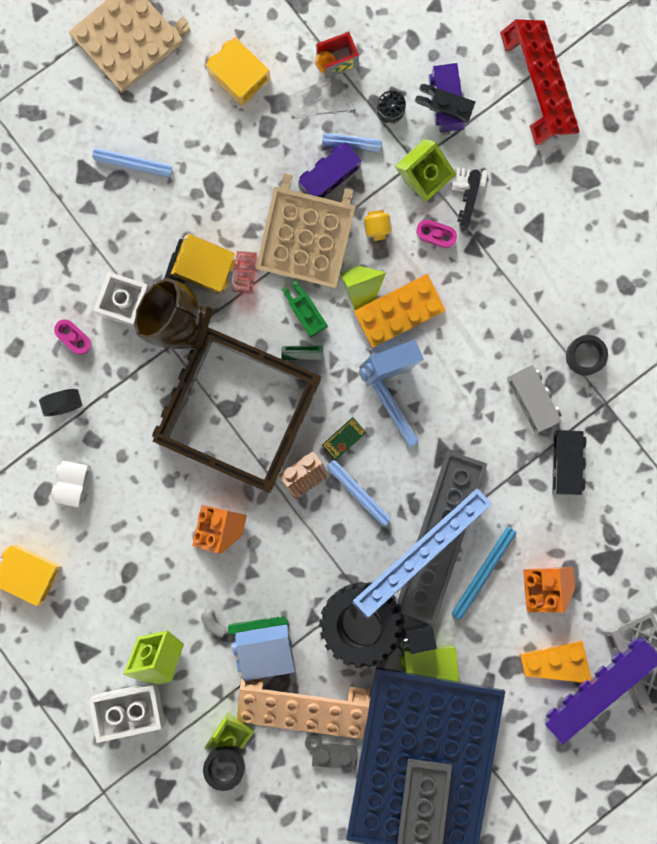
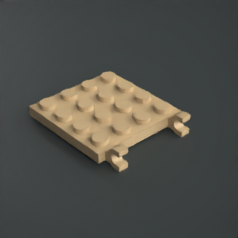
[69,0,190,93]
[256,173,356,288]

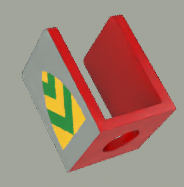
[316,31,359,79]

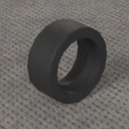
[566,335,609,376]
[39,389,83,417]
[203,746,245,791]

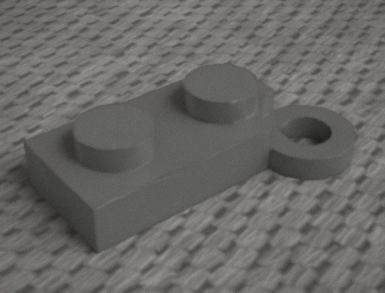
[305,734,356,769]

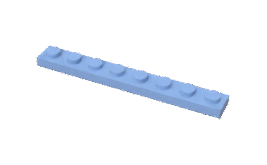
[352,489,492,619]

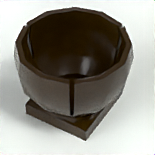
[134,278,214,349]

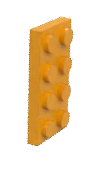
[353,273,446,348]

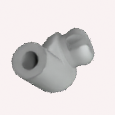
[201,608,227,637]

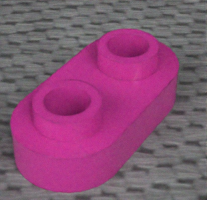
[416,220,457,249]
[54,319,92,355]

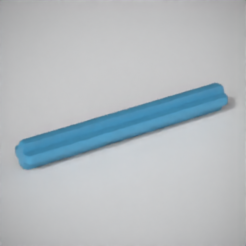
[452,527,517,620]

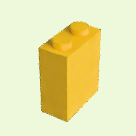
[206,37,271,106]
[171,234,236,294]
[0,545,61,606]

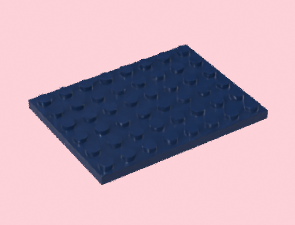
[346,667,505,844]

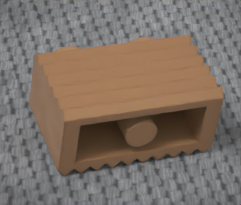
[279,451,330,499]

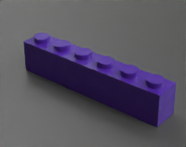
[545,636,657,744]

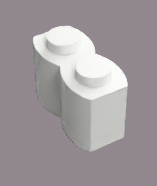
[51,461,91,508]

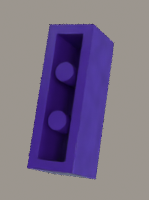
[428,63,466,133]
[298,142,362,198]

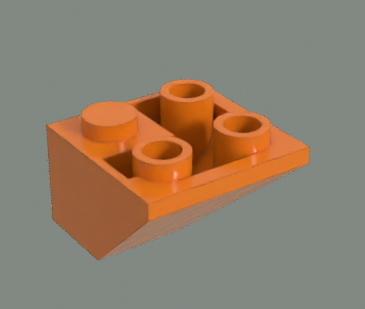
[192,505,247,554]
[523,567,575,613]

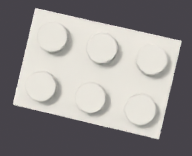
[89,683,165,743]

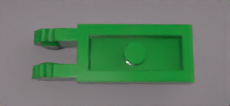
[281,280,328,338]
[228,616,288,637]

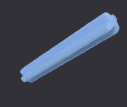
[92,148,173,177]
[371,380,419,447]
[327,460,391,526]

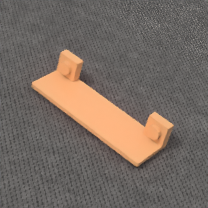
[237,676,370,739]

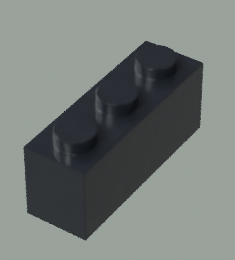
[552,430,587,495]

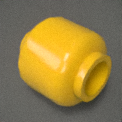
[364,210,392,241]

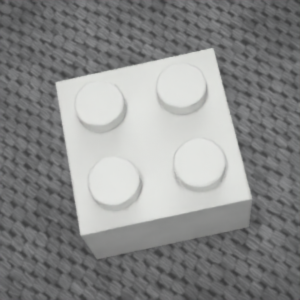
[94,271,150,328]

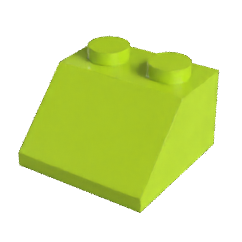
[394,139,456,202]
[123,630,184,685]

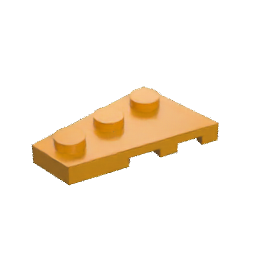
[519,640,592,683]

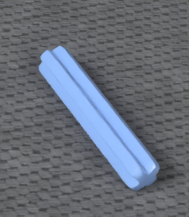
[322,133,382,152]

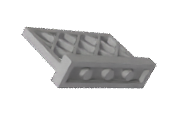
[603,612,657,714]

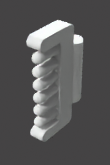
[447,166,487,192]

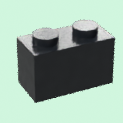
[402,623,437,654]

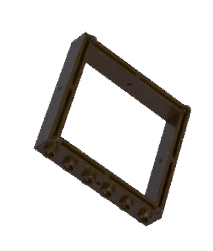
[152,327,321,494]

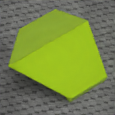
[340,266,387,311]
[204,712,255,749]

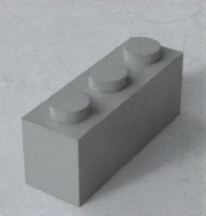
[507,365,562,434]

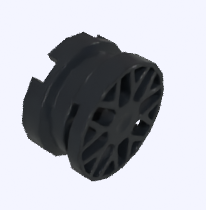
[377,90,406,124]

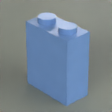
[359,340,424,386]
[232,625,295,681]

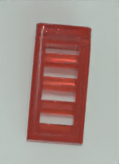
[231,251,257,294]

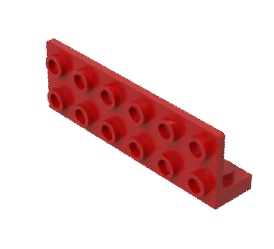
[500,19,580,145]

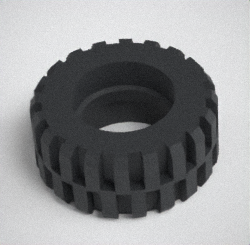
[319,582,405,668]

